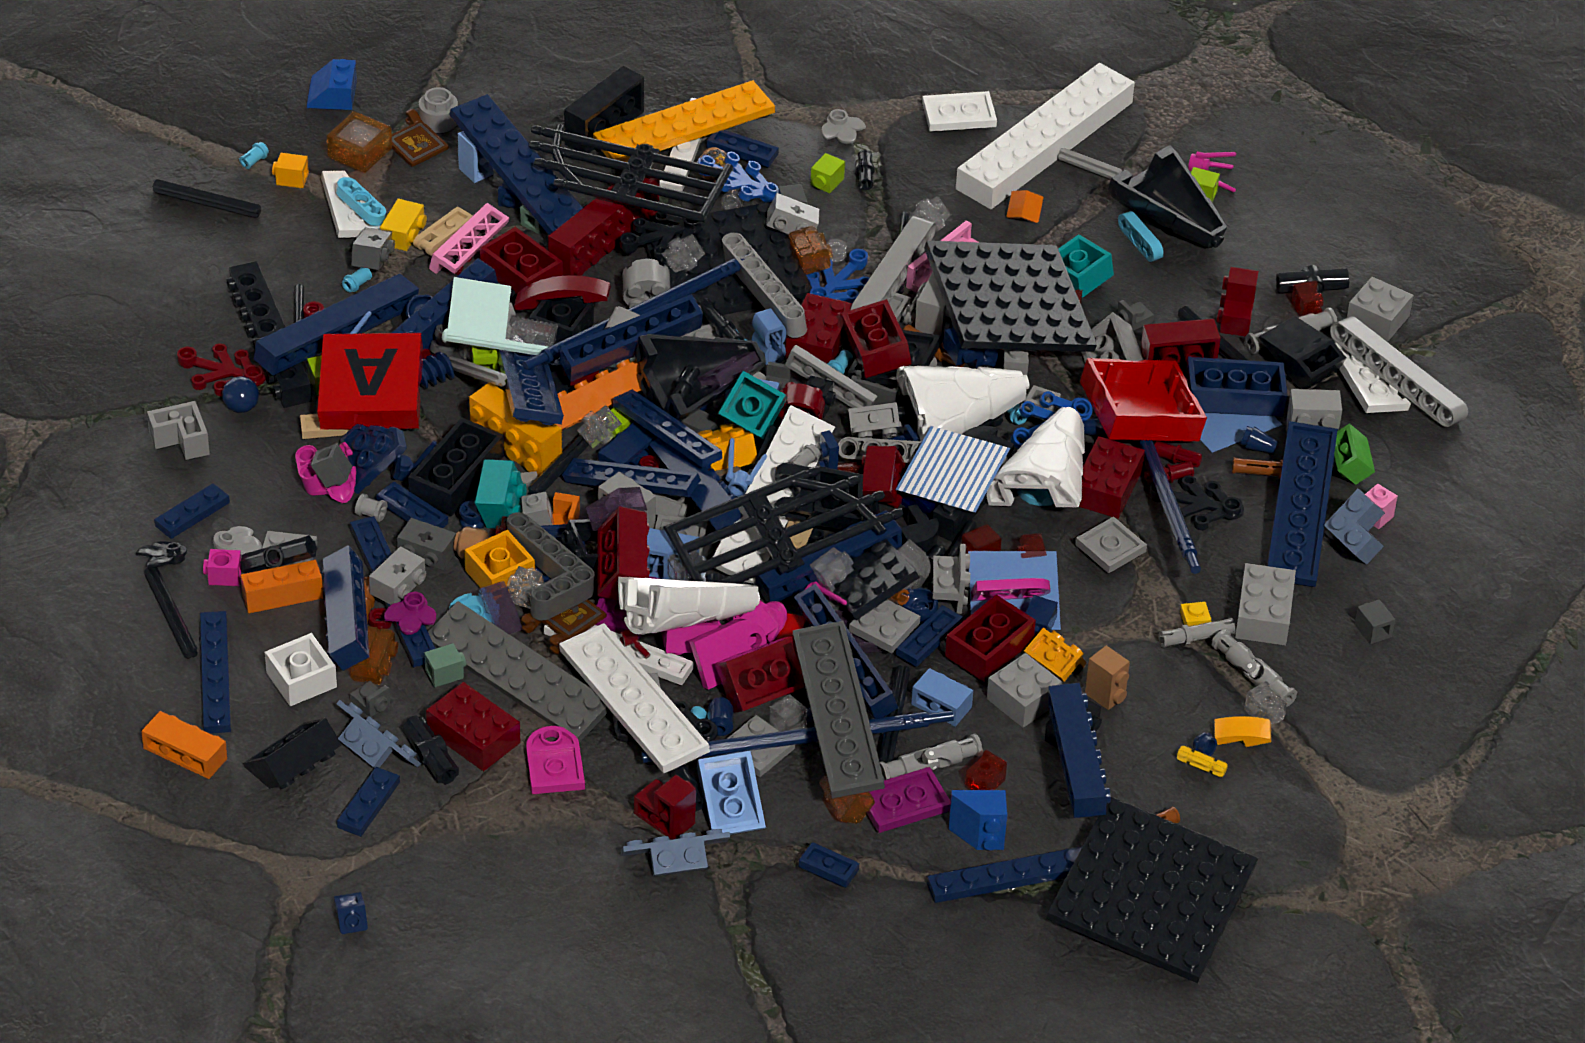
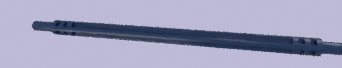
[523,254,753,370]
[1137,440,1201,574]
[641,711,954,763]

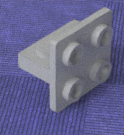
[933,544,970,614]

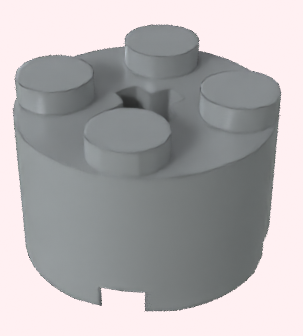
[622,259,671,308]

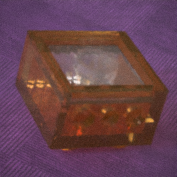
[327,111,392,173]

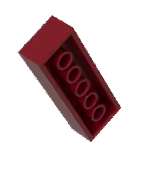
[548,177,659,276]

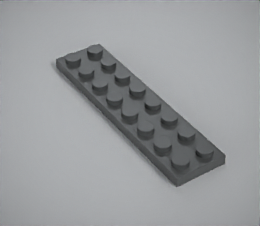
[428,601,610,743]
[792,621,885,799]

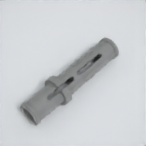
[1159,618,1236,648]

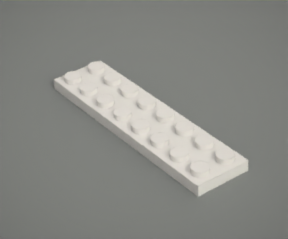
[713,405,835,586]
[559,623,710,773]

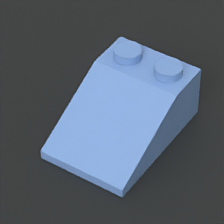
[697,750,766,835]

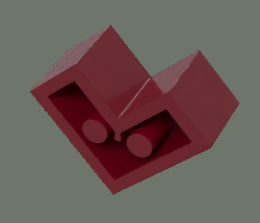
[1217,267,1259,337]
[862,446,908,502]
[634,775,696,840]

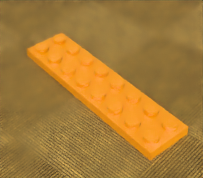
[593,80,775,162]

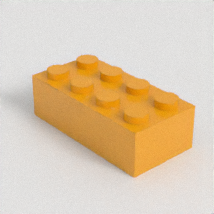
[469,383,562,477]

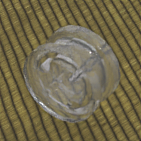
[826,239,847,262]

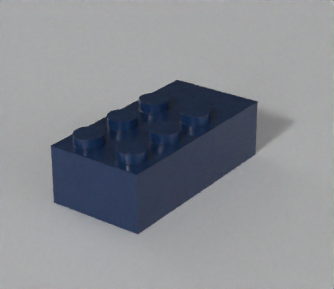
[1184,357,1288,417]

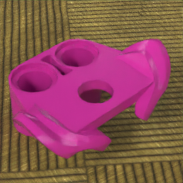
[295,442,356,503]
[718,600,787,647]

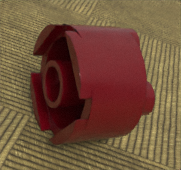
[773,382,825,427]

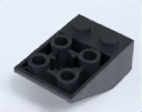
[1259,316,1346,389]

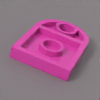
[971,578,1051,601]
[689,619,767,690]
[526,726,585,794]

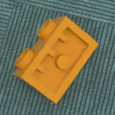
[1024,628,1086,682]

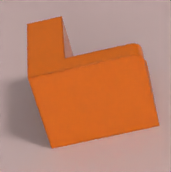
[1007,190,1044,223]
[553,492,580,525]

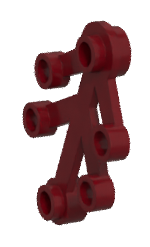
[177,343,266,396]

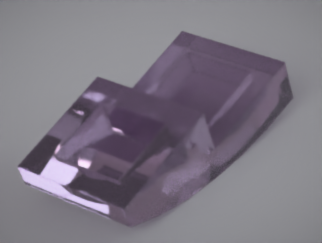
[479,581,523,634]

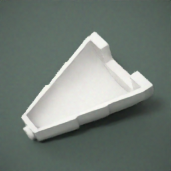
[896,366,1029,442]
[986,407,1085,507]
[618,577,760,634]

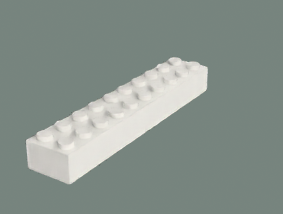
[956,63,1135,209]

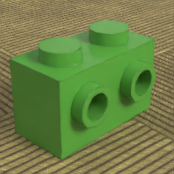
[1334,424,1375,485]

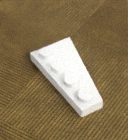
[321,171,381,238]
[1335,343,1411,413]

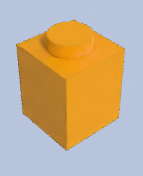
[272,153,309,188]

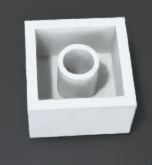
[265,633,337,706]

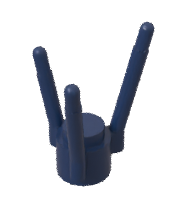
[391,441,437,481]

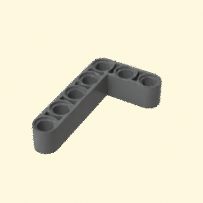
[507,512,595,621]

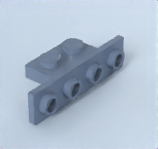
[337,700,421,768]
[621,829,730,876]

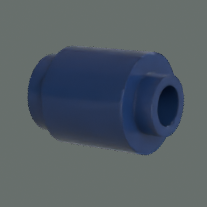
[707,697,734,736]

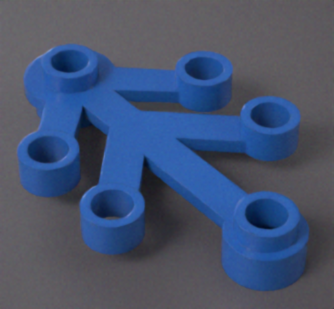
[697,152,779,203]
[806,249,870,303]
[1010,391,1092,449]

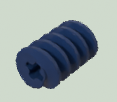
[419,352,454,390]

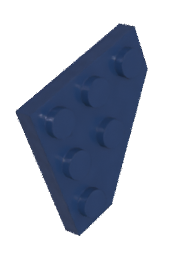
[340,424,407,494]

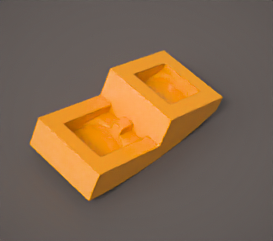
[1215,716,1271,747]

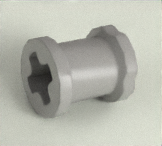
[355,493,388,522]

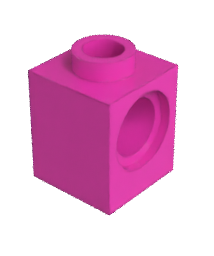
[203,549,242,586]

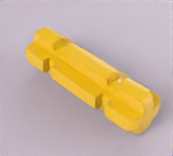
[1177,746,1228,777]

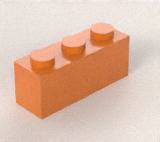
[241,560,323,614]
[141,711,227,779]

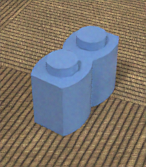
[752,308,786,365]

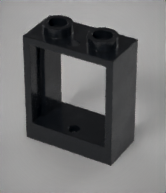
[561,519,607,574]

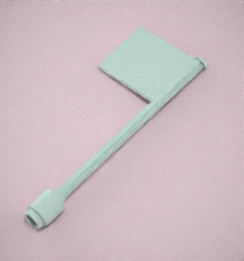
[442,277,635,368]

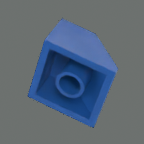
[307,59,357,110]
[949,790,1007,850]

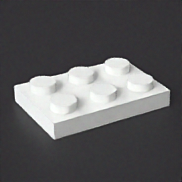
[922,91,997,131]

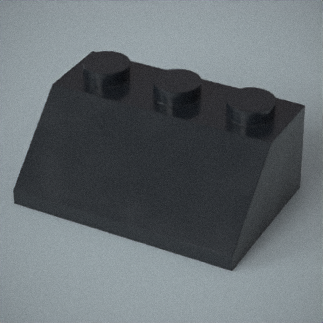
[243,718,342,789]

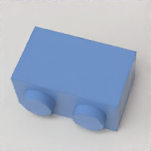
[911,668,973,727]

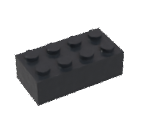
[564,66,644,153]
[409,417,504,516]

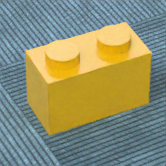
[380,199,427,251]

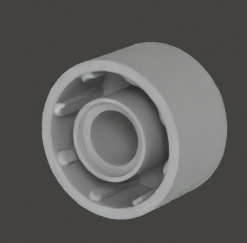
[419,87,458,133]

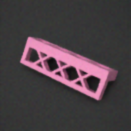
[429,203,509,274]
[906,220,978,293]

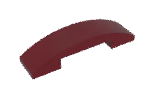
[514,276,611,310]

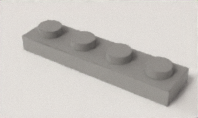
[785,345,877,408]

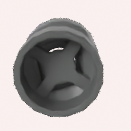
[430,324,454,357]

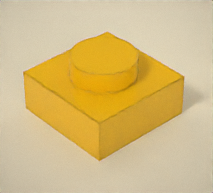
[1180,602,1211,626]

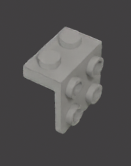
[848,402,902,439]

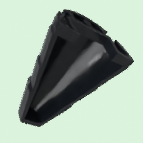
[1108,145,1227,248]
[635,334,766,421]

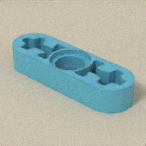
[336,177,386,226]
[1118,211,1163,262]

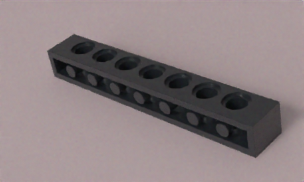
[226,261,312,408]

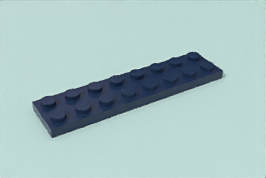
[449,94,583,235]
[497,334,564,425]
[1267,421,1338,587]

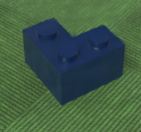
[943,327,999,369]

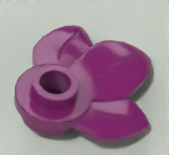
[384,592,436,635]

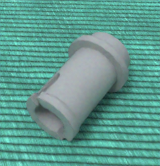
[788,444,821,466]

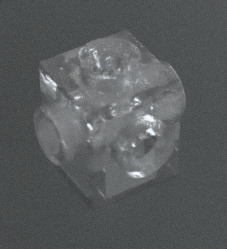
[909,196,951,232]
[662,234,705,273]
[577,405,622,449]
[507,566,544,609]

